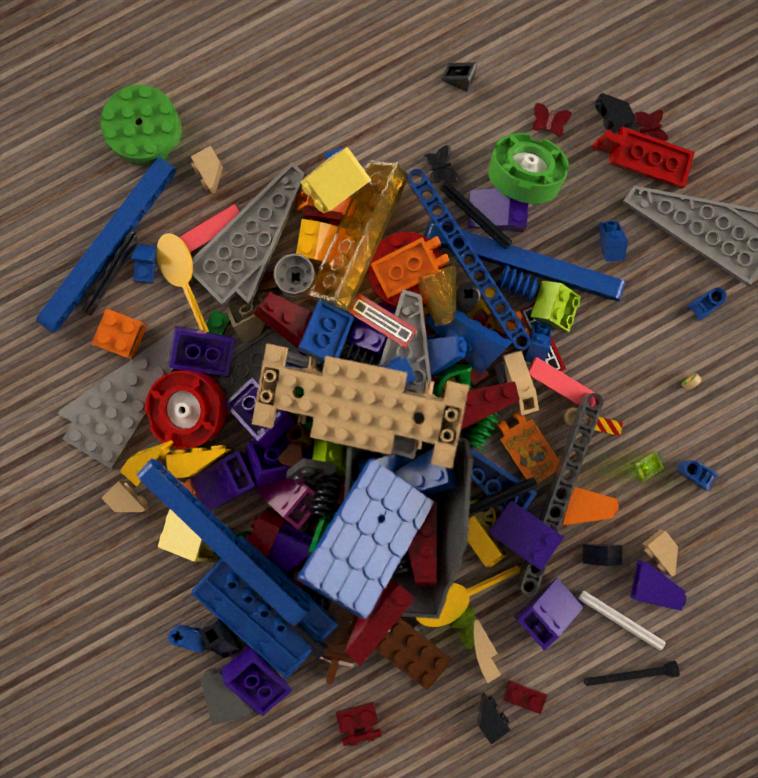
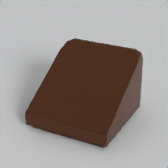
[258,271,279,293]

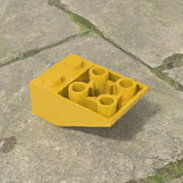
[166,445,232,478]

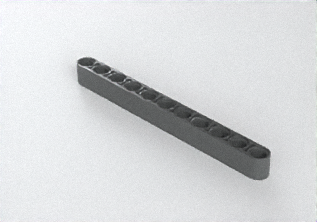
[517,393,603,596]

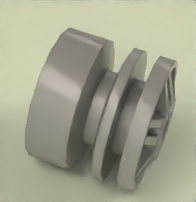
[274,253,317,300]

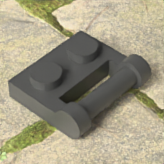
[286,458,336,486]

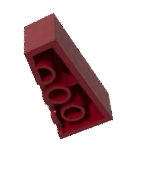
[252,292,313,357]
[440,381,520,430]
[408,501,437,587]
[246,507,286,558]

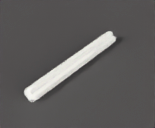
[578,591,666,651]

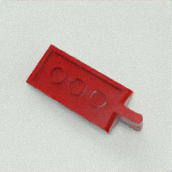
[591,126,695,189]

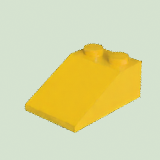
[296,219,359,270]

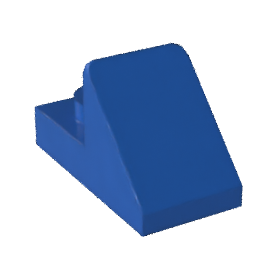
[131,244,157,284]

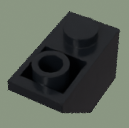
[595,93,636,134]
[199,618,242,658]
[477,692,510,745]

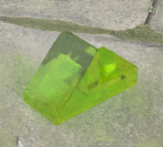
[628,451,665,483]
[449,606,475,649]

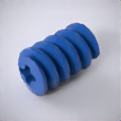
[497,265,540,302]

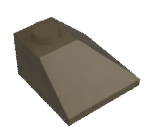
[226,291,265,344]

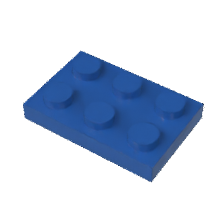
[297,299,354,363]

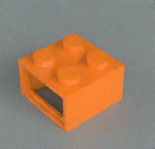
[91,308,148,360]

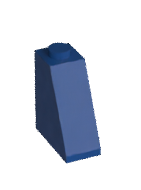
[427,336,467,379]

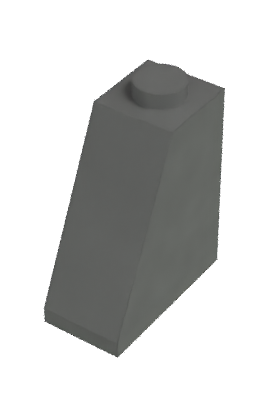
[200,668,253,726]

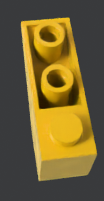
[120,440,174,487]

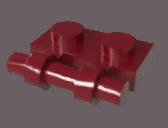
[336,702,382,746]

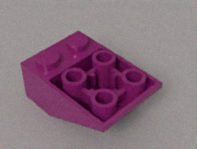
[256,478,316,530]

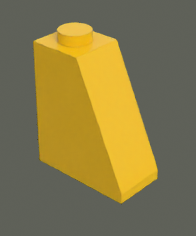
[467,516,507,567]

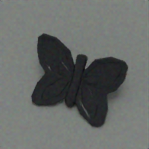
[424,145,459,184]

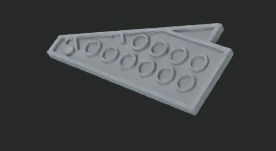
[192,162,306,306]
[622,186,758,286]
[379,289,435,459]
[58,330,175,469]

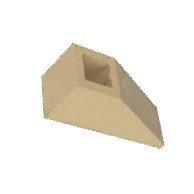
[502,350,539,416]

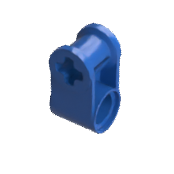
[687,287,727,321]
[678,460,719,492]
[168,625,206,652]

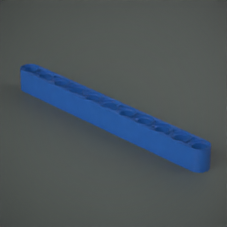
[36,157,177,333]
[408,169,531,351]
[424,221,626,301]
[137,459,310,626]

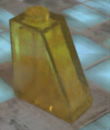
[417,264,456,326]

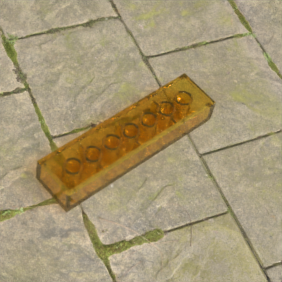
[308,161,408,312]

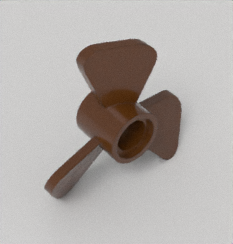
[279,411,313,467]

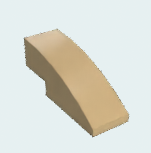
[472,616,501,683]

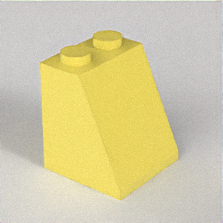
[300,147,371,213]
[158,509,228,562]

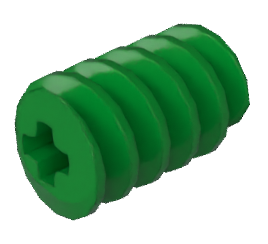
[464,413,500,450]

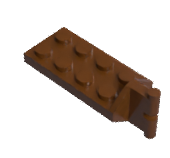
[319,600,358,684]
[375,617,453,691]

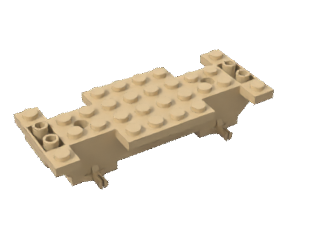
[252,344,469,468]

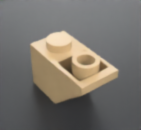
[191,146,223,194]
[102,481,150,512]
[642,530,678,577]

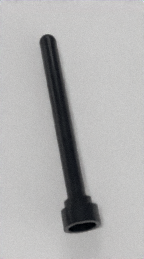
[253,589,329,659]
[584,661,680,686]

